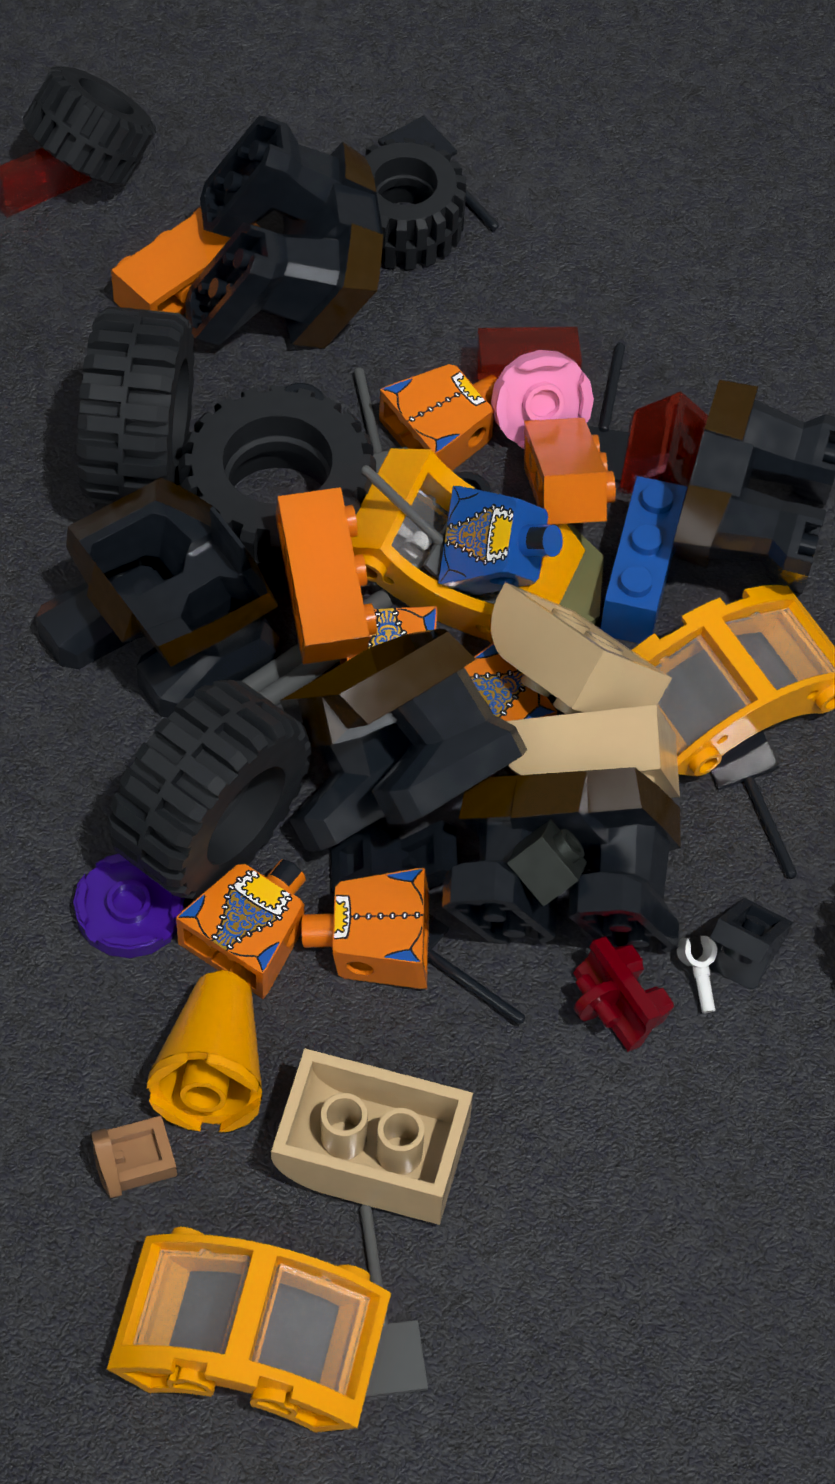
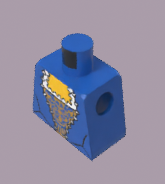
[438,486,563,595]

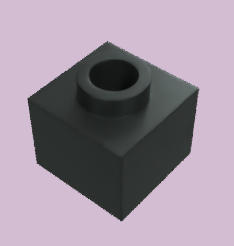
[507,819,587,906]

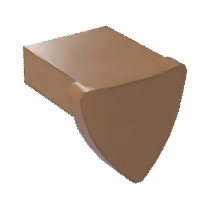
[91,1116,177,1199]

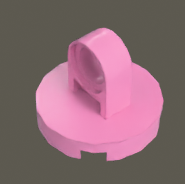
[491,350,594,449]

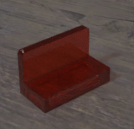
[0,147,91,218]
[476,327,582,380]
[620,391,708,498]

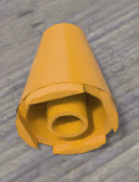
[147,970,262,1132]

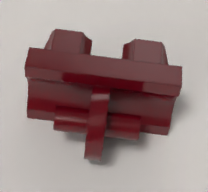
[573,936,674,1052]

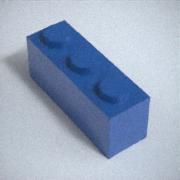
[601,476,687,644]

